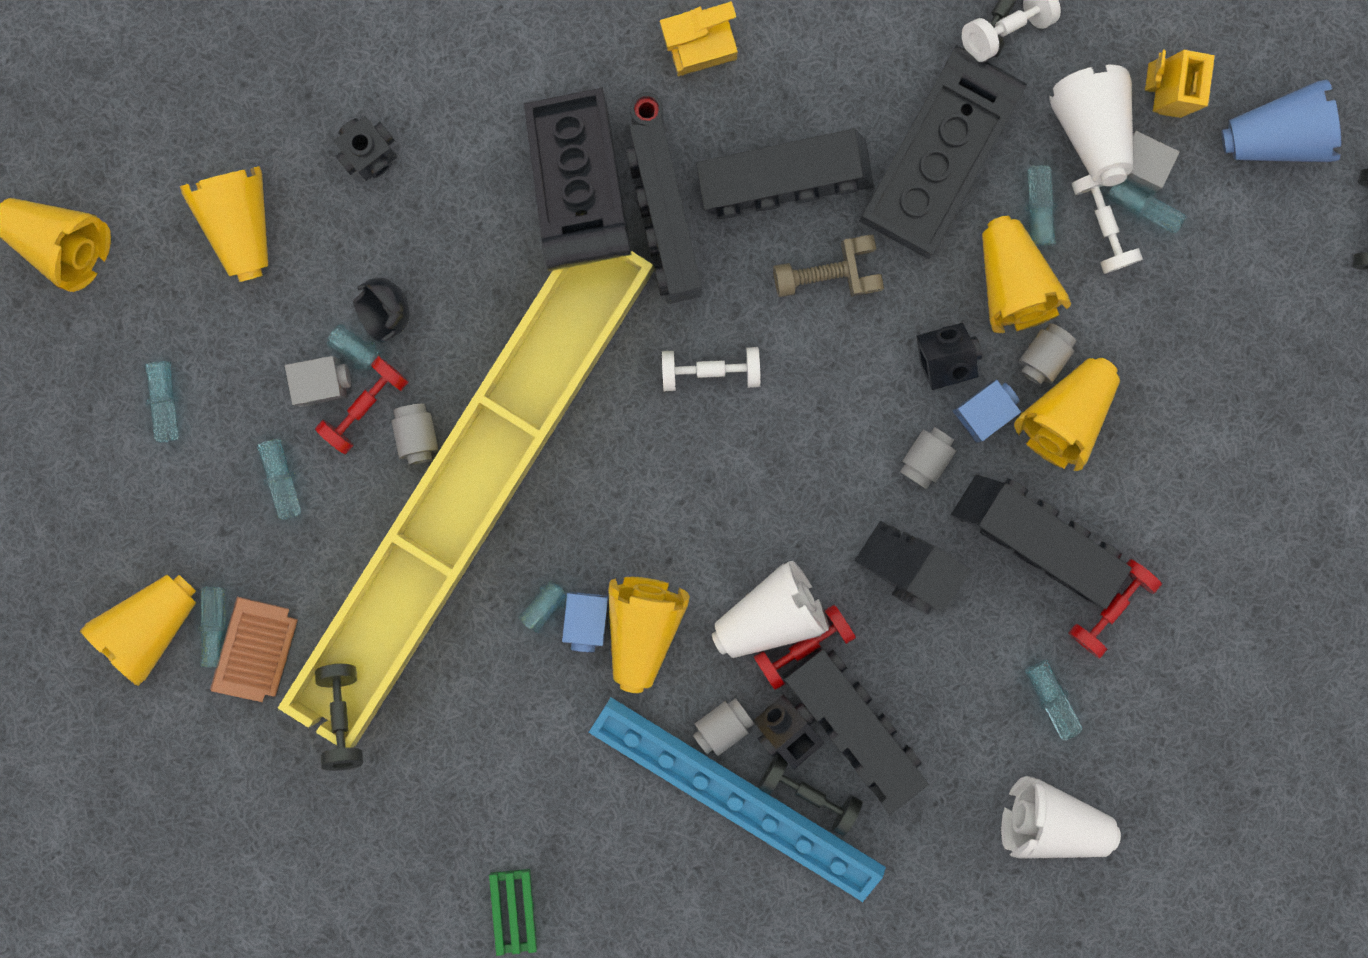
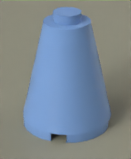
[1221,80,1341,162]

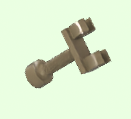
[773,235,884,297]

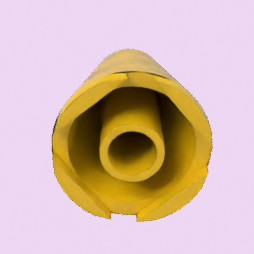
[180,166,268,282]
[0,198,111,292]
[982,216,1071,333]
[1014,358,1120,471]
[80,575,196,686]
[608,577,690,693]

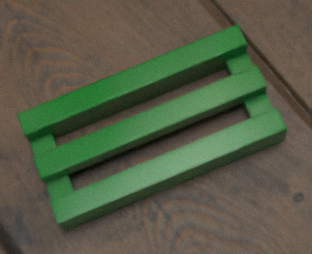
[489,869,537,956]

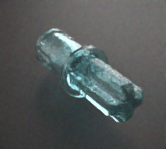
[1025,165,1058,246]
[1105,180,1186,233]
[144,361,179,443]
[256,439,301,520]
[197,586,229,667]
[1024,660,1082,740]

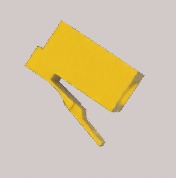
[660,1,738,76]
[1145,50,1215,118]

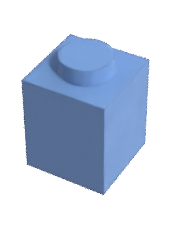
[953,380,1021,443]
[562,592,609,652]

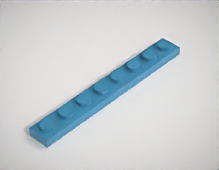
[589,697,886,902]

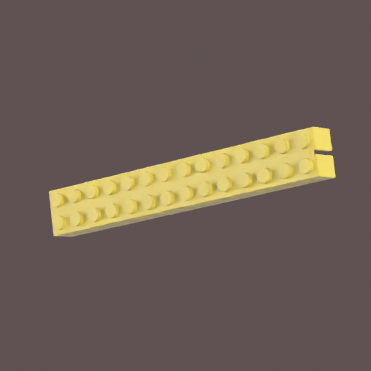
[278,251,654,748]

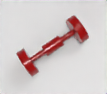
[315,356,409,455]
[1068,559,1162,659]
[753,604,856,690]

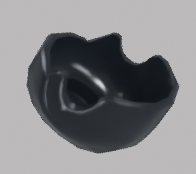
[353,278,409,343]

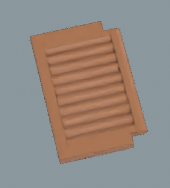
[210,596,298,702]

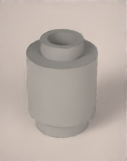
[1019,323,1077,386]
[391,404,439,465]
[900,427,957,489]
[693,698,754,756]

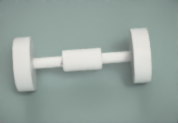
[961,0,1061,62]
[1071,175,1143,274]
[662,347,760,391]

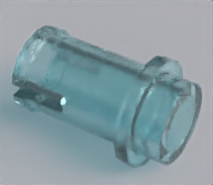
[326,324,381,371]
[519,580,567,633]

